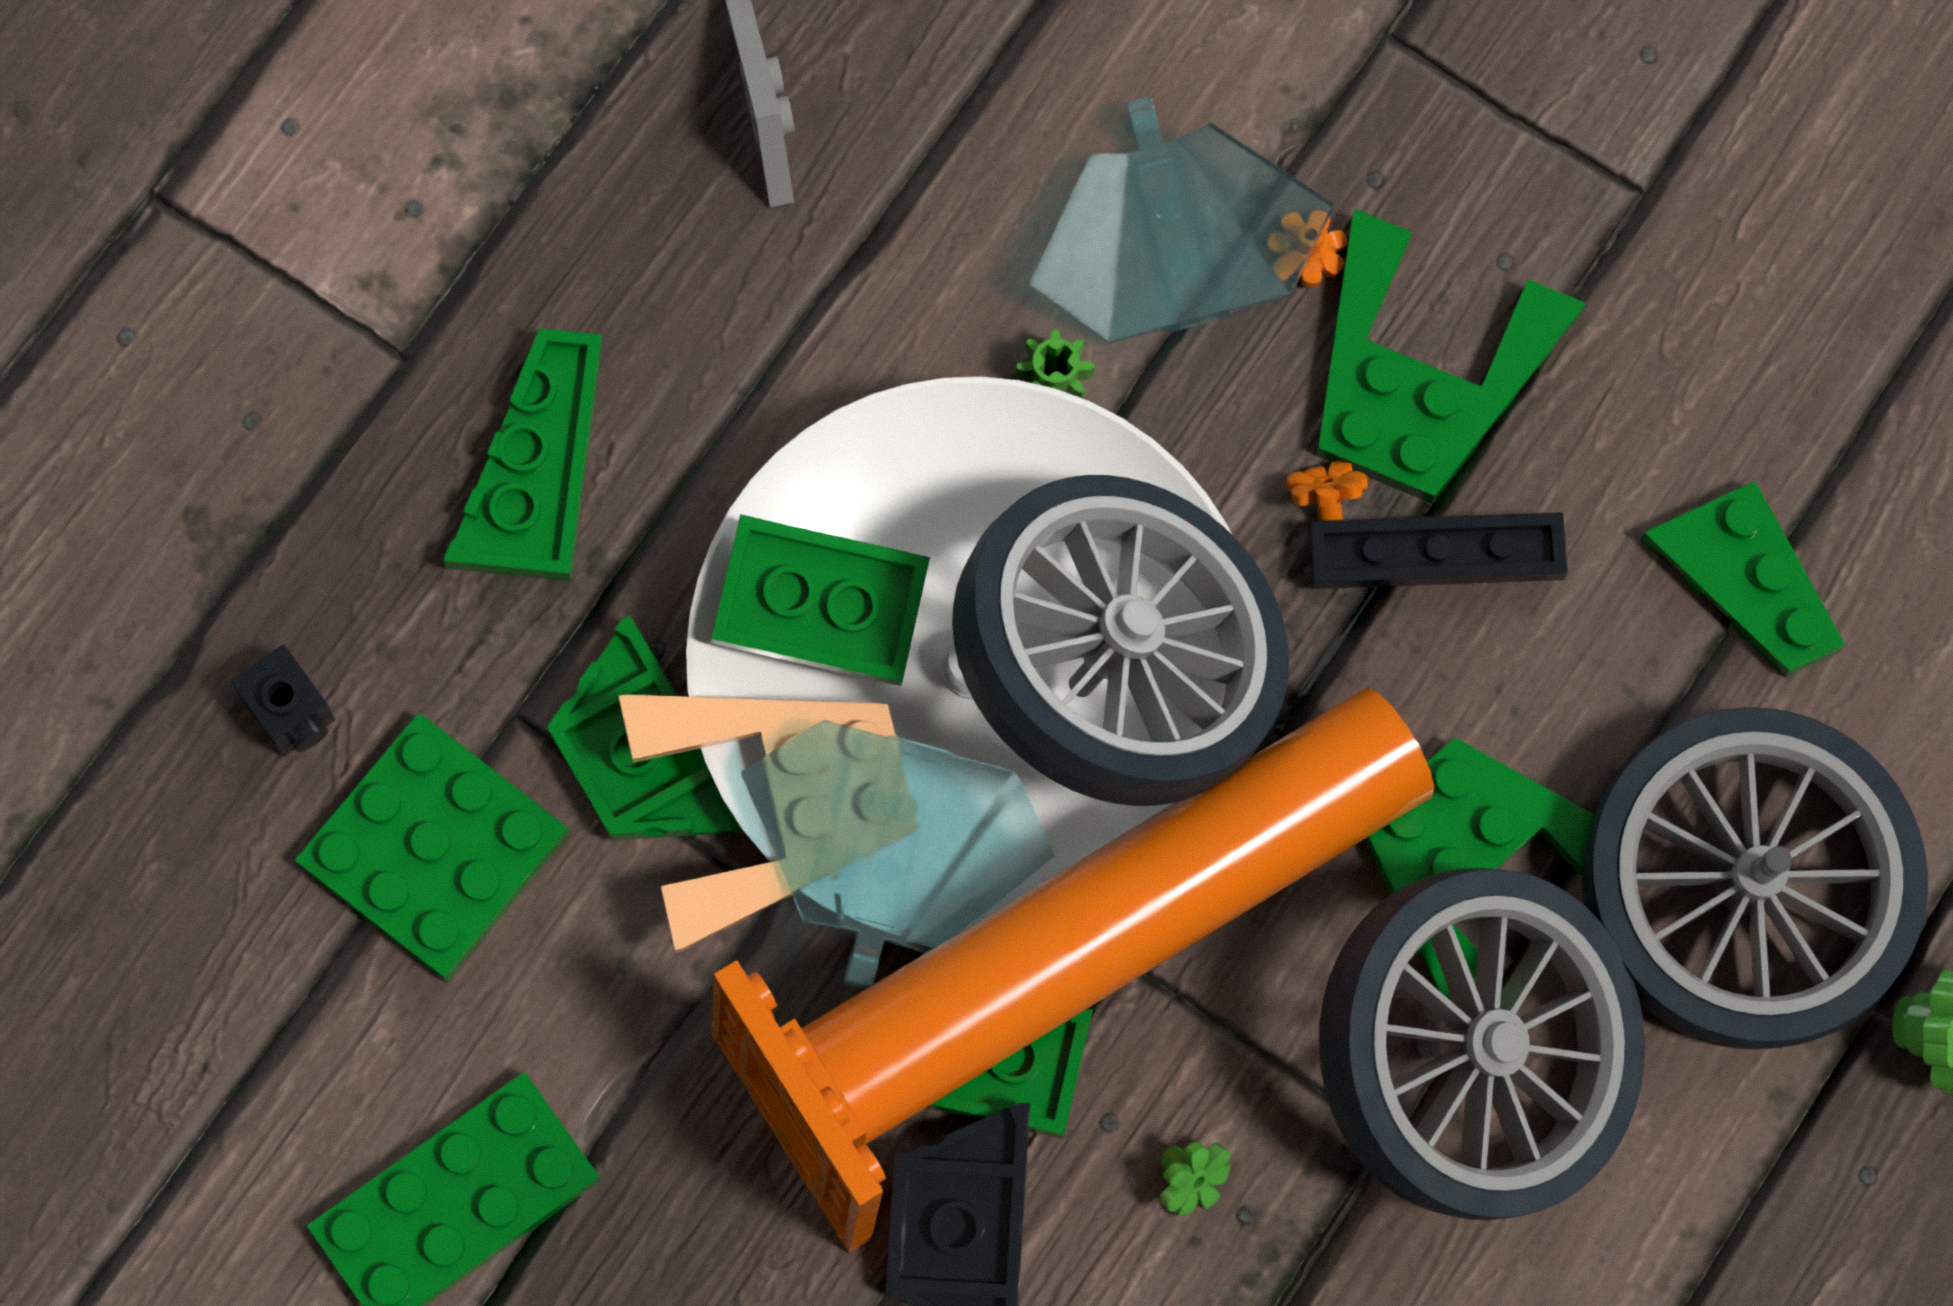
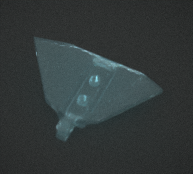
[1030,96,1334,344]
[740,720,1055,989]

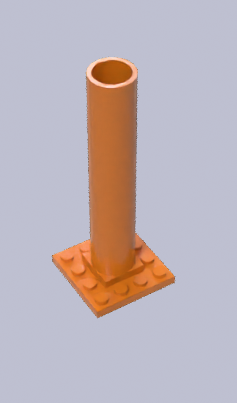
[711,687,1434,1253]

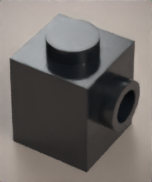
[231,644,335,757]

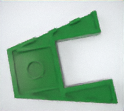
[1316,209,1585,503]

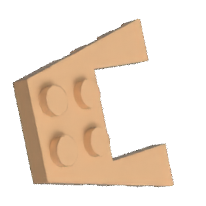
[619,695,917,953]

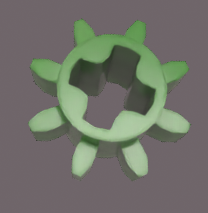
[1016,329,1095,399]

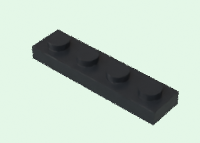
[1308,512,1568,589]

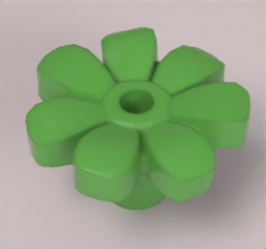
[1160,1142,1231,1216]

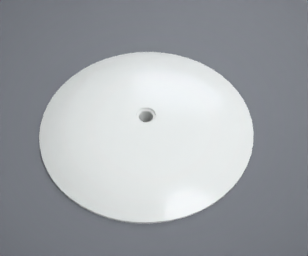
[686,377,1232,946]

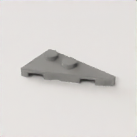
[725,0,795,207]

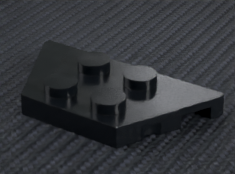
[886,1103,1030,1306]

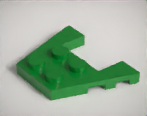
[1365,737,1594,1002]

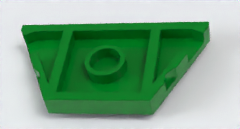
[547,615,744,841]

